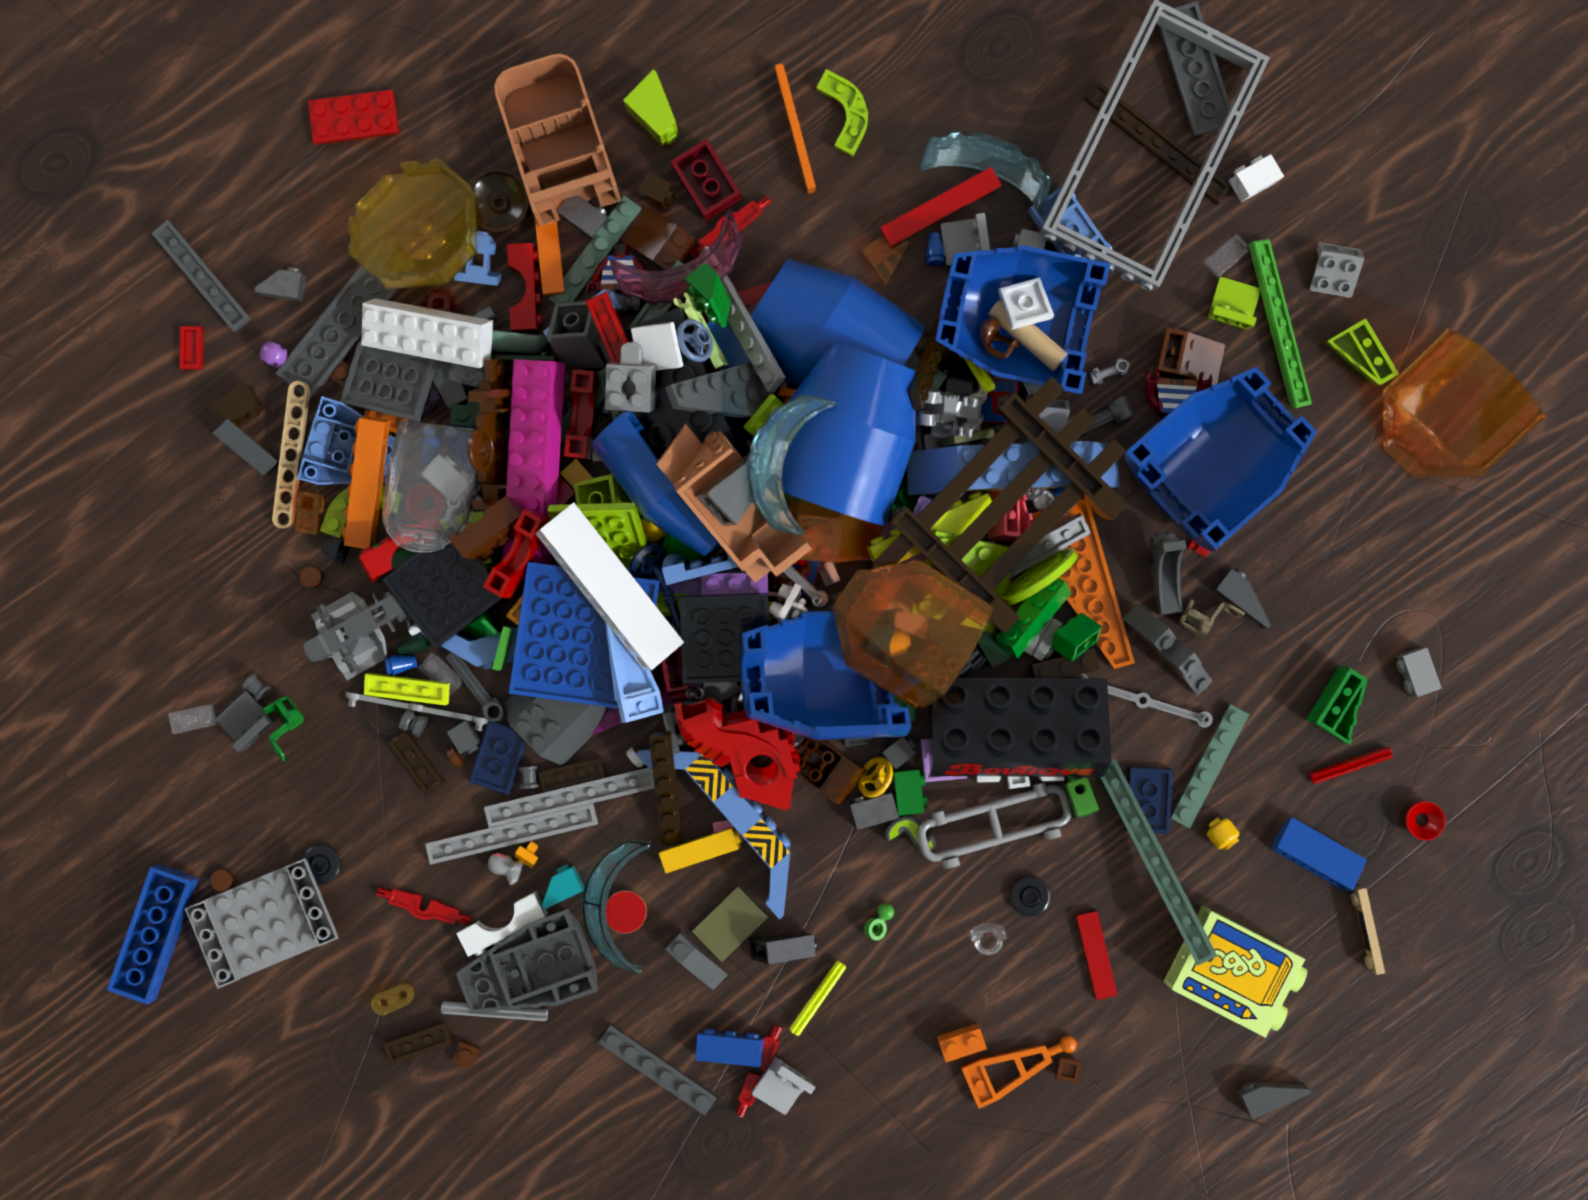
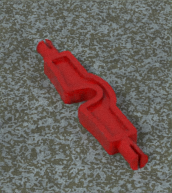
[689,195,771,260]
[376,887,471,926]
[735,1024,783,1117]

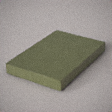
[692,886,768,962]

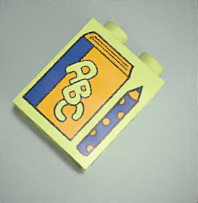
[1163,905,1307,1038]

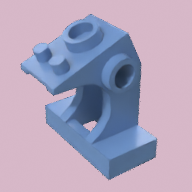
[454,231,502,286]

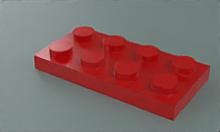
[308,90,400,145]

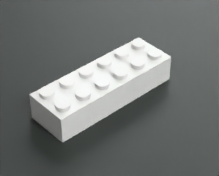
[361,298,493,368]

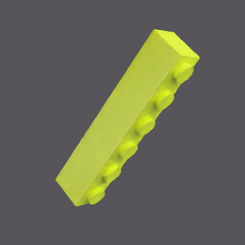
[866,491,992,571]

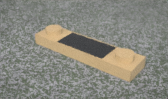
[1351,885,1385,975]

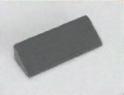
[213,417,278,476]

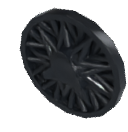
[301,844,341,885]
[1010,876,1050,917]

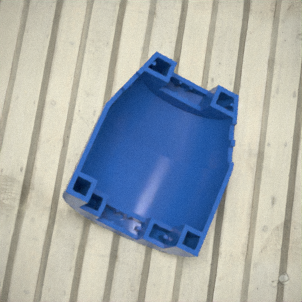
[935,245,1110,394]
[750,258,925,390]
[765,342,916,525]
[1125,367,1317,551]
[591,411,721,556]
[740,609,911,740]

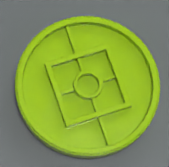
[1000,548,1078,606]

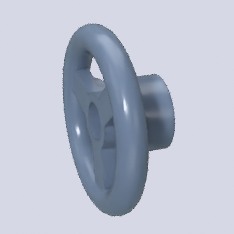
[676,319,713,362]

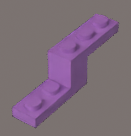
[660,573,768,595]

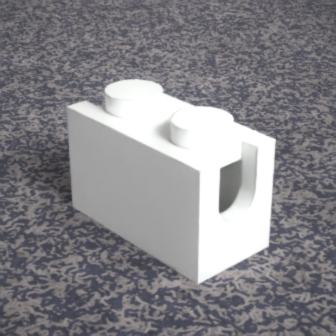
[1228,155,1284,202]

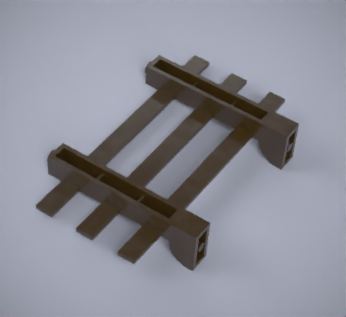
[873,377,1128,636]

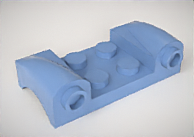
[1027,186,1113,257]
[662,553,739,585]

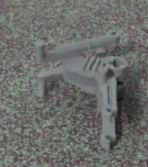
[916,382,987,438]

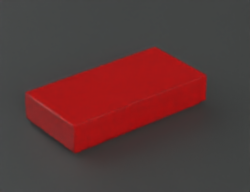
[179,326,203,370]

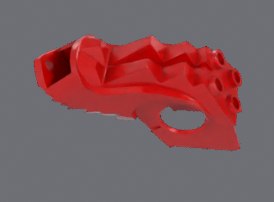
[675,697,801,810]

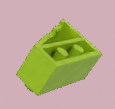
[1324,318,1399,386]

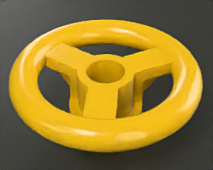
[858,757,893,798]

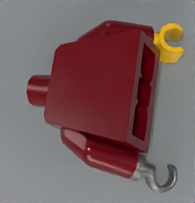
[656,635,705,701]

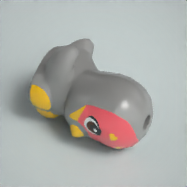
[488,853,523,885]

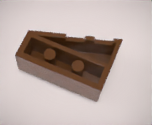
[448,496,523,561]

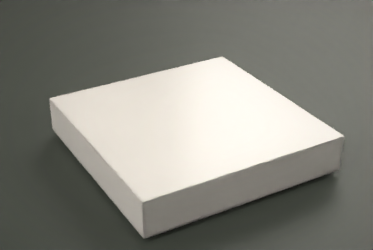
[998,277,1054,330]
[631,322,683,371]

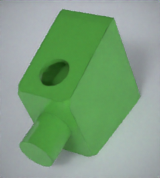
[1064,777,1099,819]

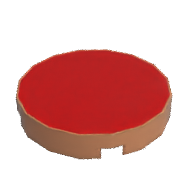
[604,890,647,933]

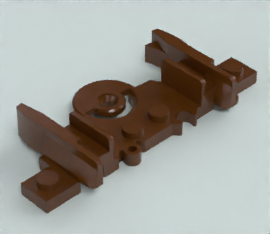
[467,358,512,511]

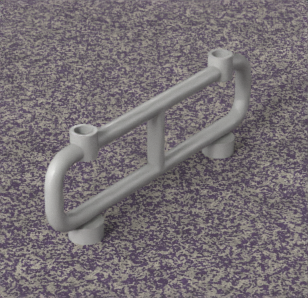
[917,782,1072,869]

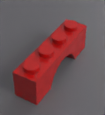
[507,243,543,333]
[564,369,599,460]
[483,509,551,598]
[358,516,445,583]

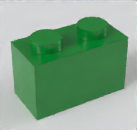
[1051,613,1102,662]
[893,768,928,816]

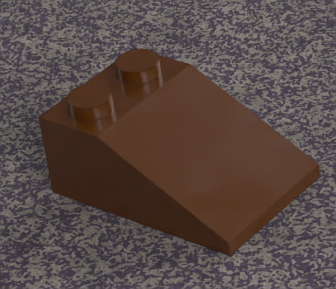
[620,205,697,274]

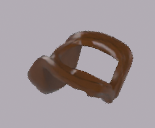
[979,318,1020,359]

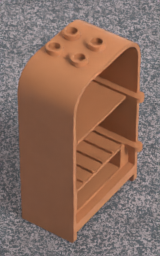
[494,54,621,226]

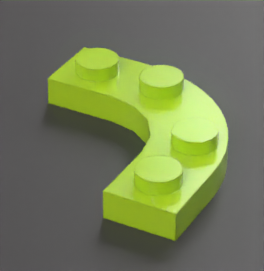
[816,69,868,157]
[320,486,404,539]

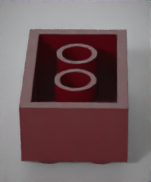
[670,139,742,222]

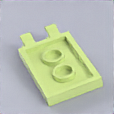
[674,292,729,370]

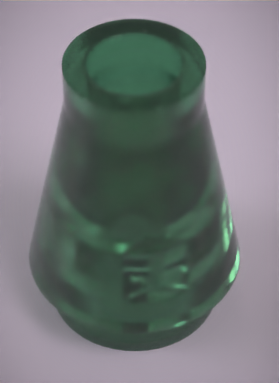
[397,632,431,655]

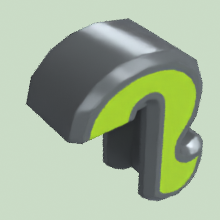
[884,815,936,856]

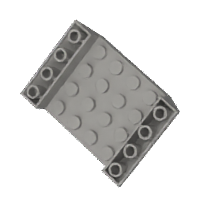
[185,858,339,989]

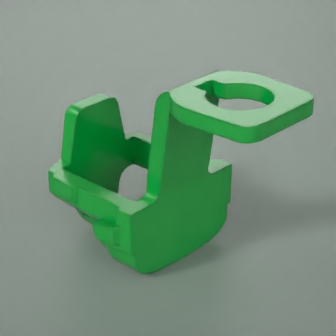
[263,697,304,762]

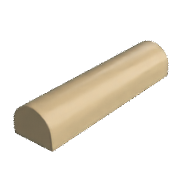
[988,300,1068,371]

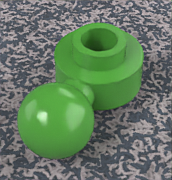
[864,903,894,941]

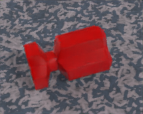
[1187,539,1209,557]

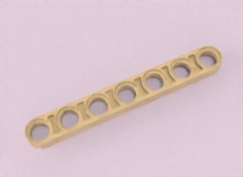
[272,381,310,528]

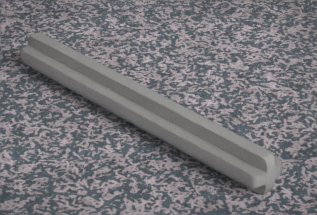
[441,1001,548,1021]

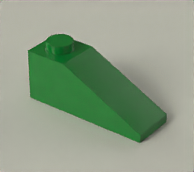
[461,611,499,638]

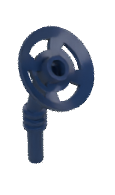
[629,543,681,630]

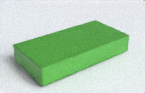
[492,626,515,671]

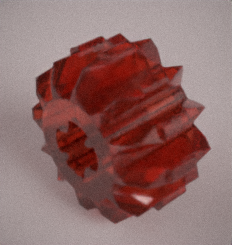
[421,287,459,313]

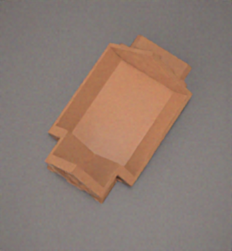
[656,424,812,583]

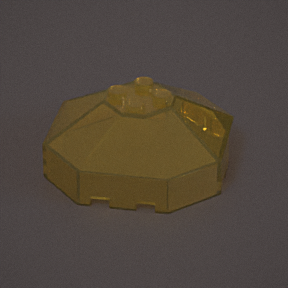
[348,159,477,289]

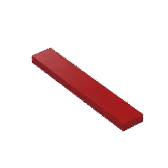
[880,167,1002,248]

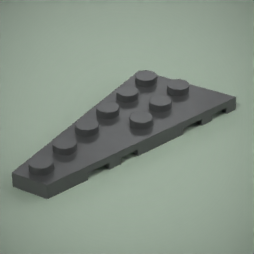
[665,362,774,419]

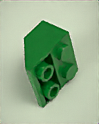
[685,263,731,328]

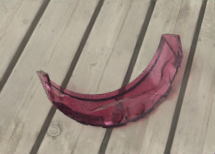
[610,209,743,305]

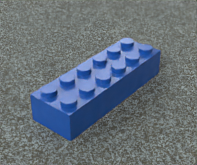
[107,864,199,1005]

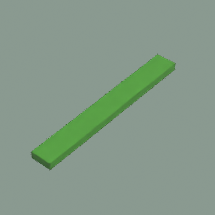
[1248,239,1312,409]

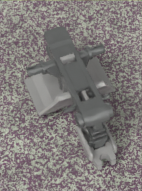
[303,591,410,680]

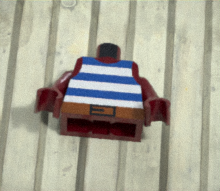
[587,244,654,296]
[1144,369,1213,415]

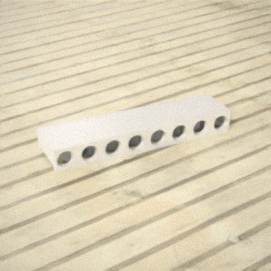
[535,503,684,671]

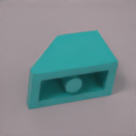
[542,864,585,910]

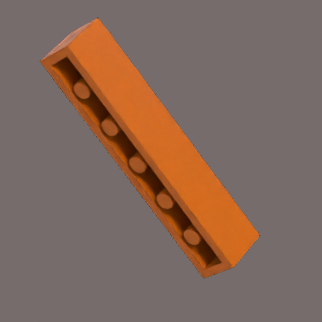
[342,416,391,549]

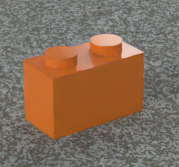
[937,1023,987,1062]

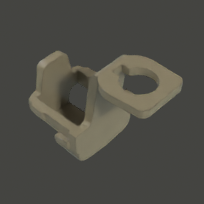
[1179,599,1245,639]

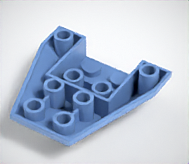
[297,396,400,485]

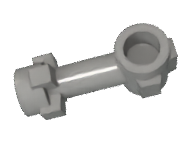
[1089,358,1130,385]

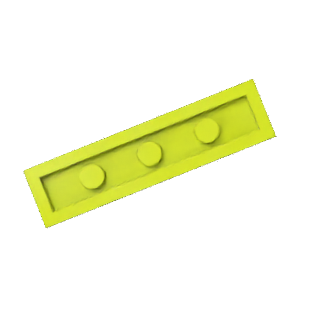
[364,672,450,705]

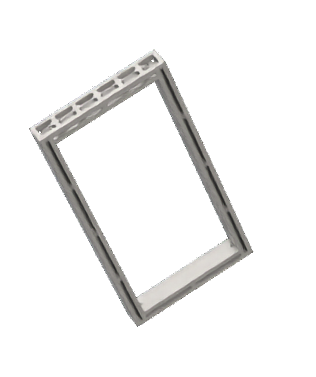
[1039,0,1270,291]

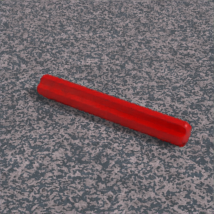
[1309,747,1393,784]

